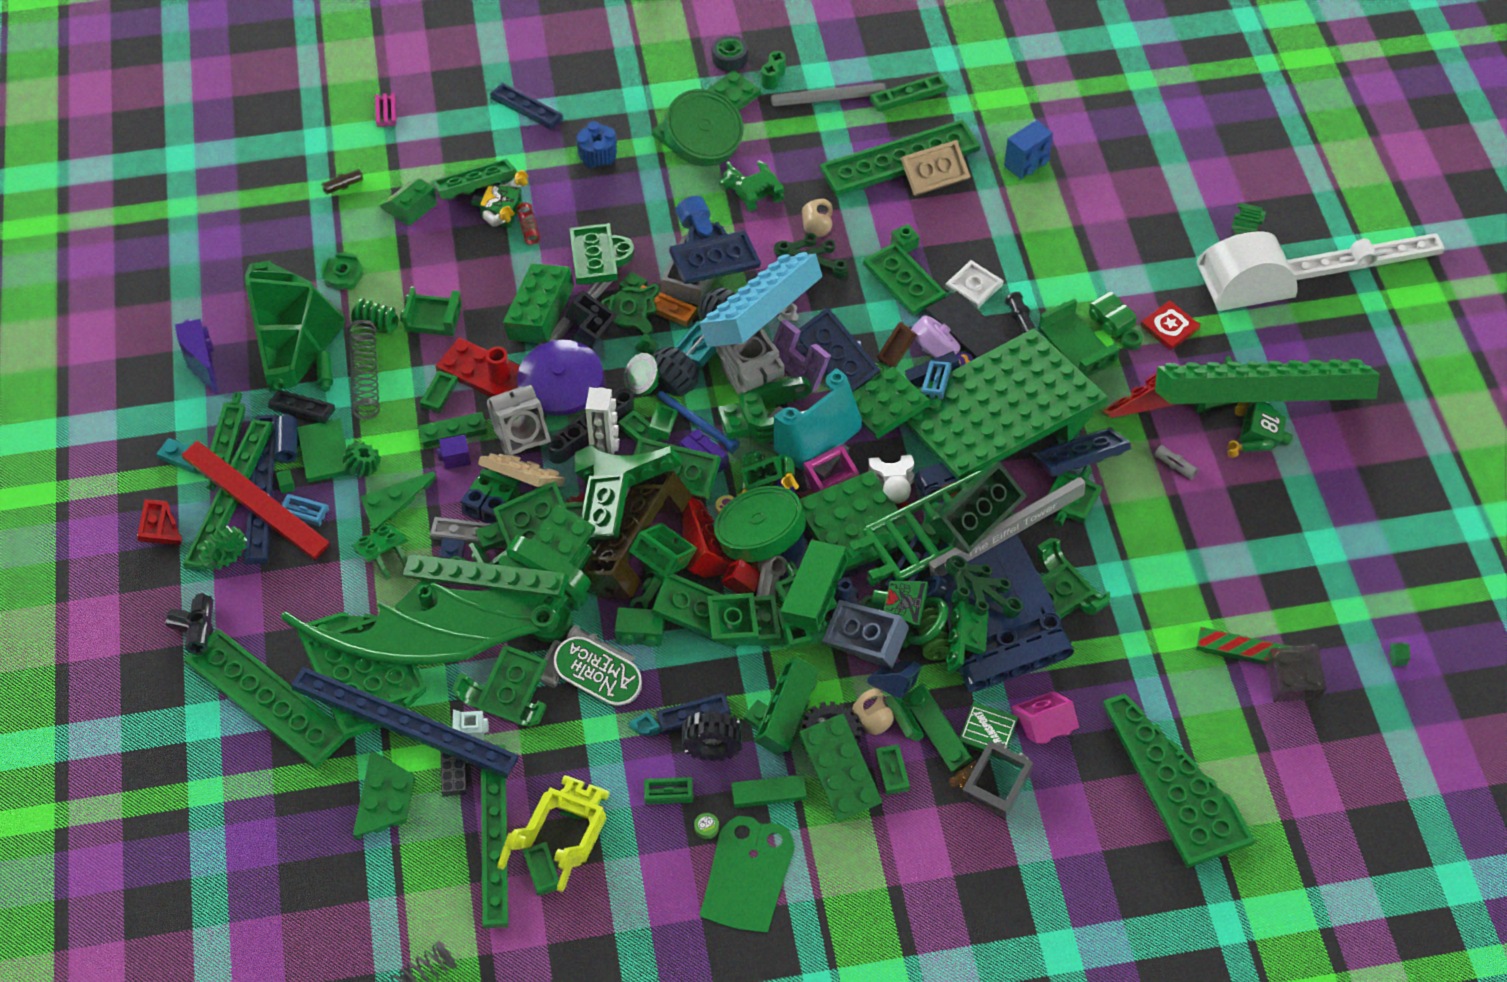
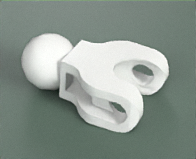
[868,455,914,504]

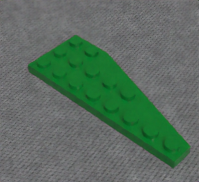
[1102,693,1255,868]

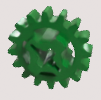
[199,526,247,570]

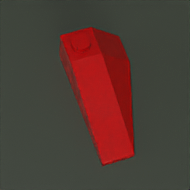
[1102,373,1181,418]
[683,497,737,578]

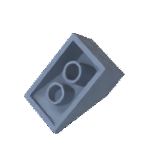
[822,600,909,669]

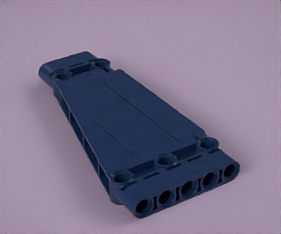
[914,463,1074,692]

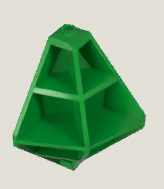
[245,261,346,391]

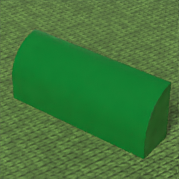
[780,540,848,633]

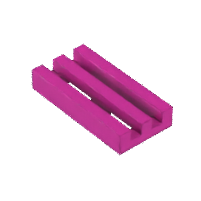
[375,93,396,127]

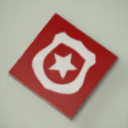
[1140,300,1201,350]

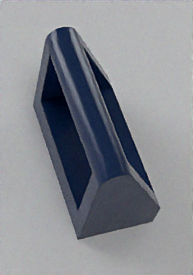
[867,661,922,699]

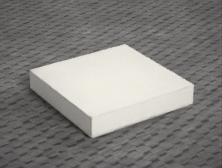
[945,260,1003,309]

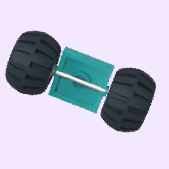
[652,287,735,397]

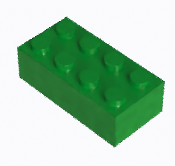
[503,263,575,344]

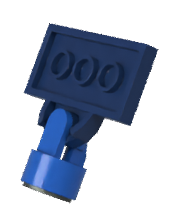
[669,195,761,285]

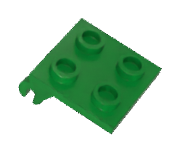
[352,524,408,580]

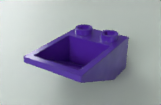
[175,319,219,394]

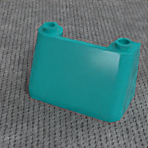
[774,368,862,470]

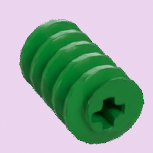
[351,298,399,334]

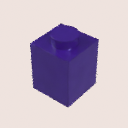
[437,435,471,470]

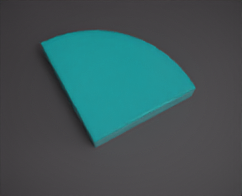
[628,711,661,736]

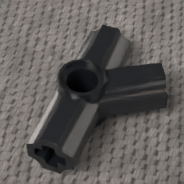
[165,593,214,656]

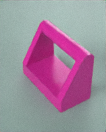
[803,445,859,493]

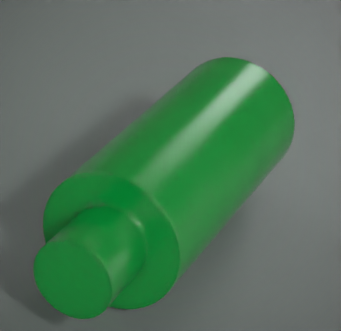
[315,351,333,391]

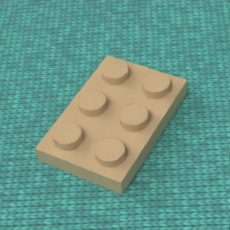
[901,140,970,196]

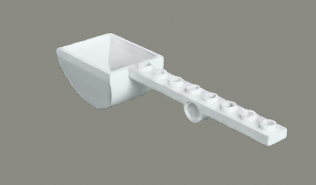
[1197,232,1445,311]

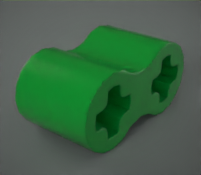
[761,51,786,90]

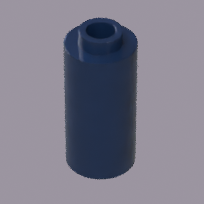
[275,414,297,463]

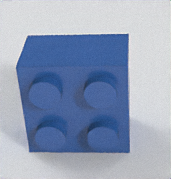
[1004,120,1053,179]

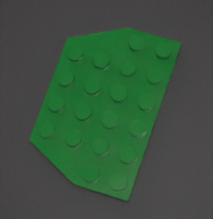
[296,612,426,740]

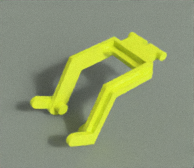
[497,775,610,892]

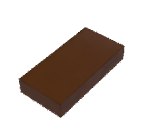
[877,322,917,369]

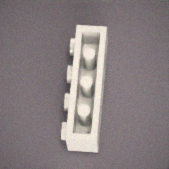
[585,387,620,454]

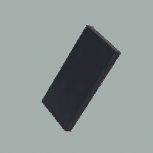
[925,291,1010,359]

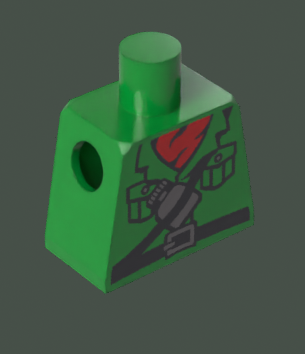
[872,581,928,630]

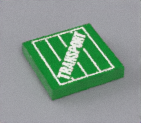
[960,702,1019,760]

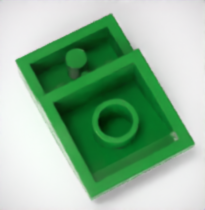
[707,593,781,646]

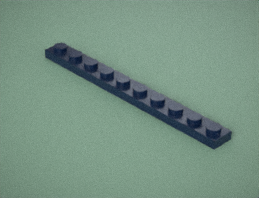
[291,667,518,779]

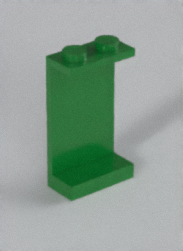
[1038,299,1120,377]

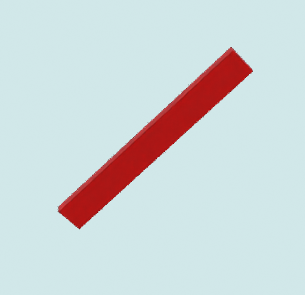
[181,440,330,560]

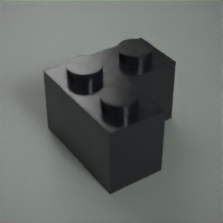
[565,291,617,349]

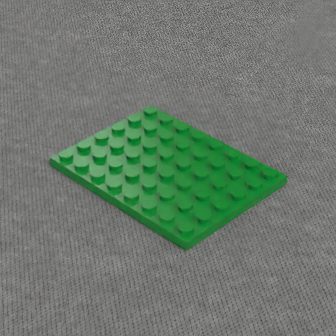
[904,328,1108,481]

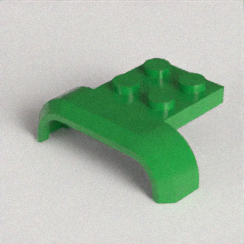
[506,504,596,599]
[1037,538,1110,627]
[452,645,548,727]

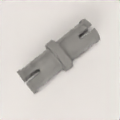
[1154,445,1199,480]

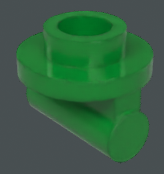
[635,334,658,355]

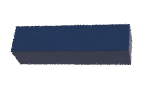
[905,350,960,386]

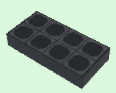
[441,752,467,796]

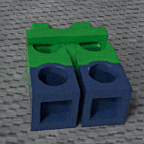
[460,468,521,524]

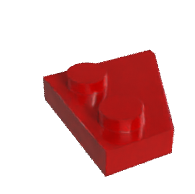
[137,499,182,546]

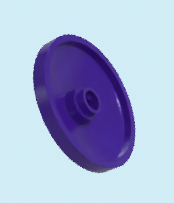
[517,340,604,416]

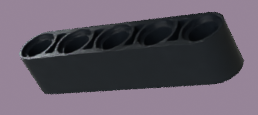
[547,388,634,464]

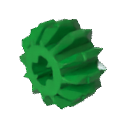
[342,441,381,478]

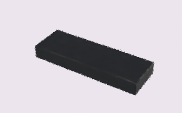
[268,390,336,424]

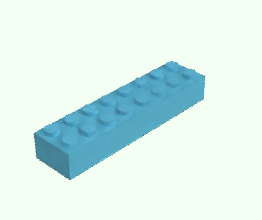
[700,252,823,347]

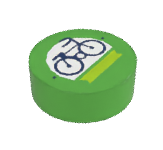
[694,813,719,839]

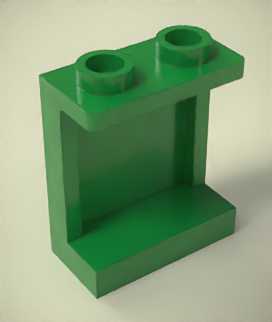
[400,287,463,336]

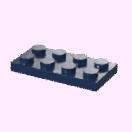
[798,307,881,392]
[1032,427,1131,476]

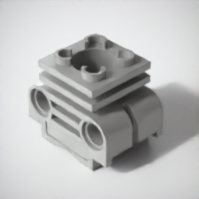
[716,327,784,396]

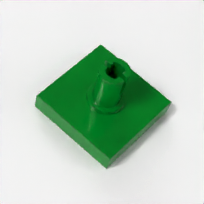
[395,580,440,613]

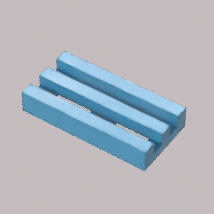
[921,361,951,399]
[282,494,329,527]

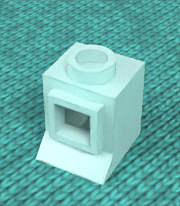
[453,709,489,741]

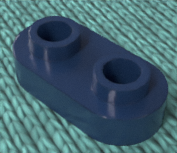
[921,575,948,598]

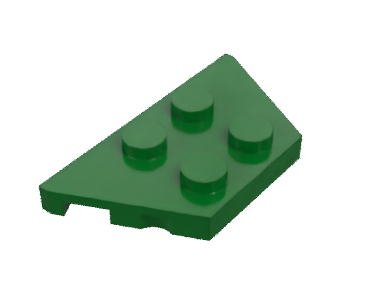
[353,751,415,840]

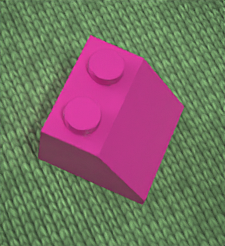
[1011,691,1079,744]

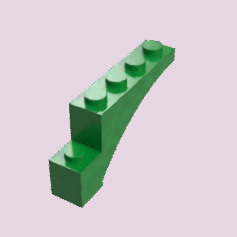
[575,444,682,487]

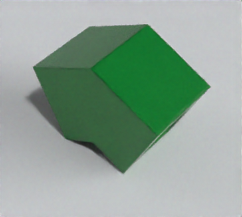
[276,469,295,494]
[1389,642,1410,667]

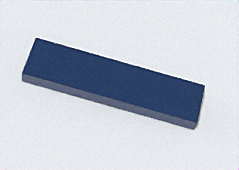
[490,82,563,130]

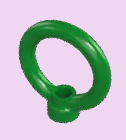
[902,597,948,648]

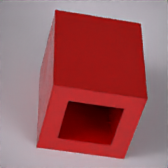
[721,559,761,594]

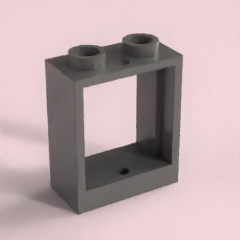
[963,741,1033,819]

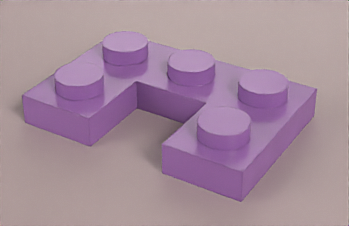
[773,320,831,391]

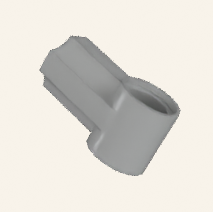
[756,555,787,599]

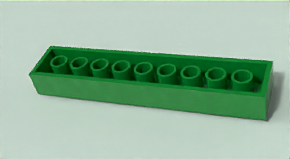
[1155,359,1380,404]

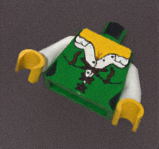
[472,170,529,229]

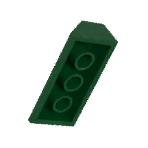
[928,461,1027,554]

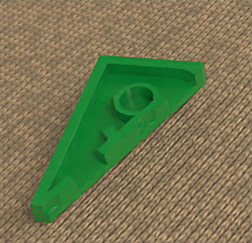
[360,471,436,533]

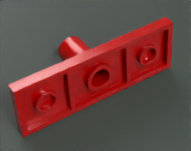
[435,337,548,419]

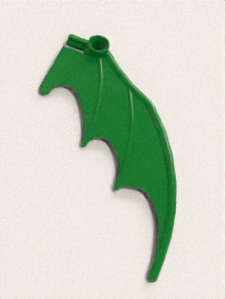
[281,555,569,665]

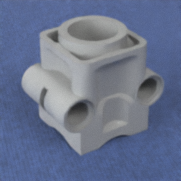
[487,385,551,455]

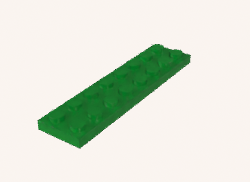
[820,119,981,196]
[184,628,347,769]

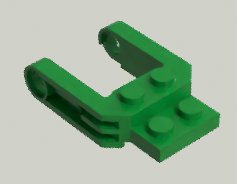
[718,377,812,444]

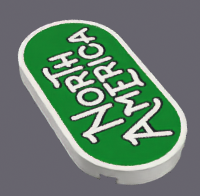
[554,637,642,706]

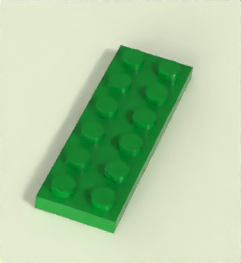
[651,70,761,150]

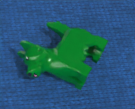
[719,161,784,212]

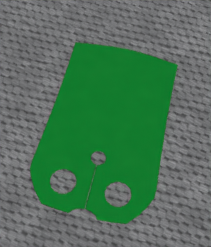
[699,816,795,932]

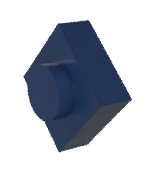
[439,538,465,559]

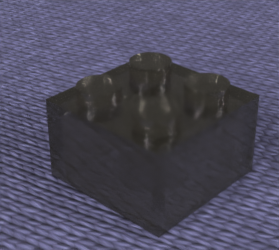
[1265,644,1327,702]

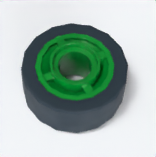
[712,36,748,71]

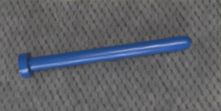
[657,391,740,453]

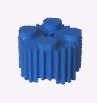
[577,121,617,168]

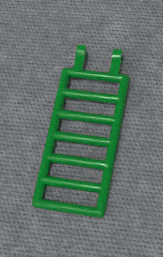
[847,471,1014,587]

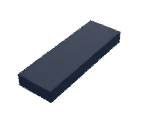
[656,693,731,735]

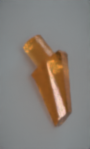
[949,760,977,788]

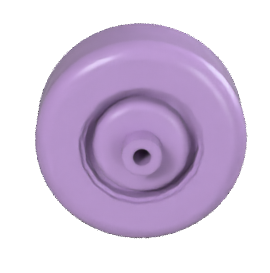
[912,316,960,358]

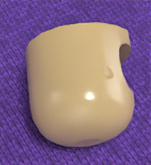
[802,199,833,238]
[852,688,894,735]

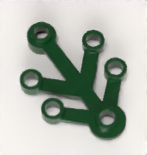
[774,233,849,279]
[945,555,1024,618]

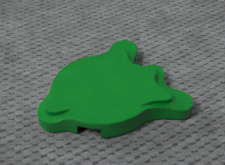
[602,284,660,335]

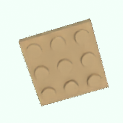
[478,453,565,487]

